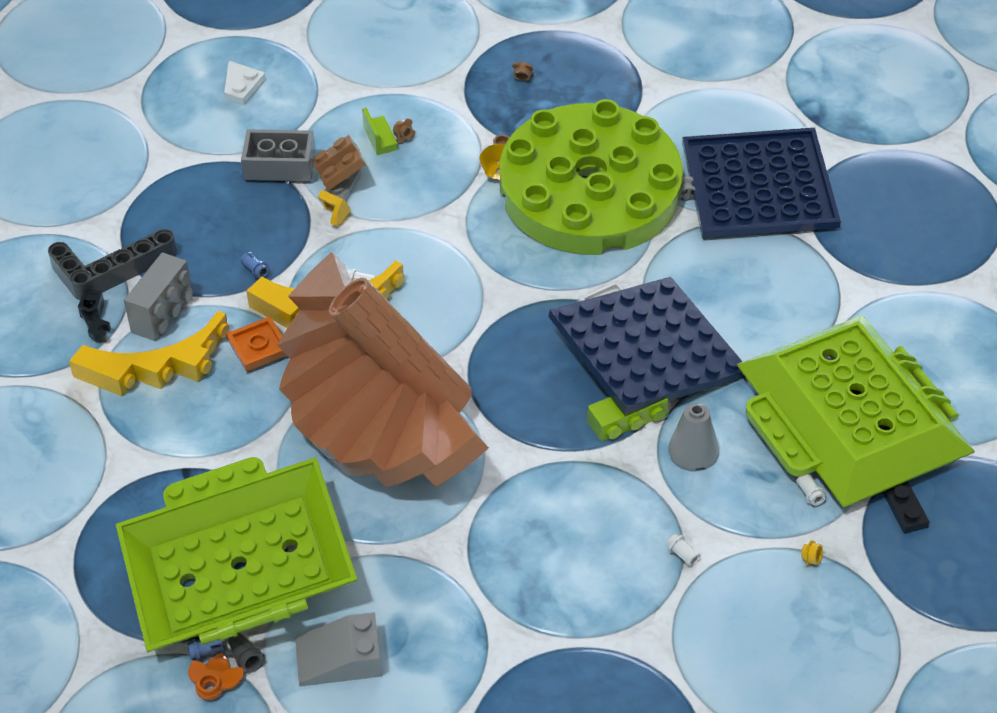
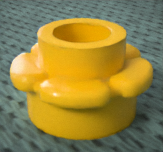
[801,540,823,566]

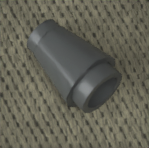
[228,633,262,671]

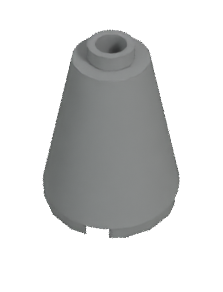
[668,403,719,471]

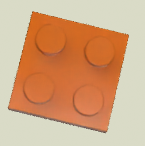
[226,316,287,372]

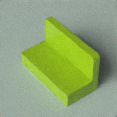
[362,107,398,155]

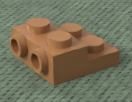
[312,135,366,191]

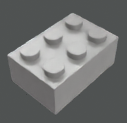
[241,129,316,181]
[124,252,193,342]

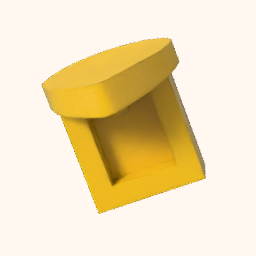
[318,190,351,226]

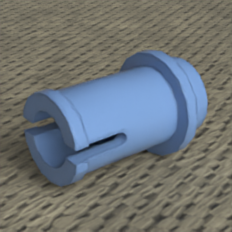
[241,252,269,278]
[187,639,224,660]

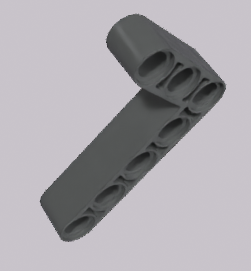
[48,229,177,300]

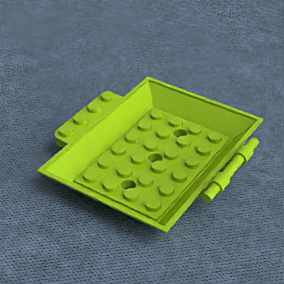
[737,315,975,508]
[115,457,358,653]

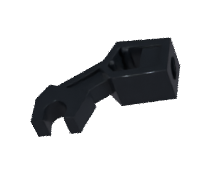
[78,290,111,342]

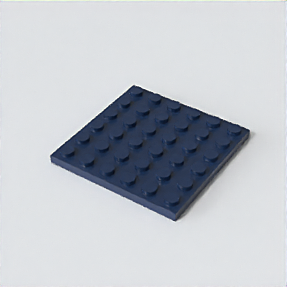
[682,127,841,238]
[548,276,745,414]

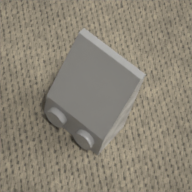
[295,612,382,687]

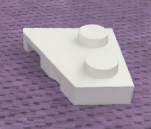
[224,61,266,105]

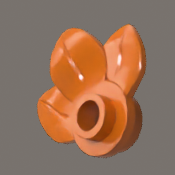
[188,653,244,700]

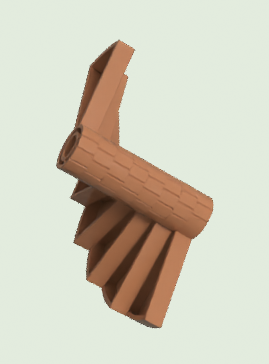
[277,252,489,487]

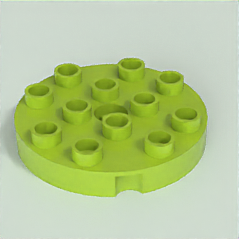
[500,99,683,255]

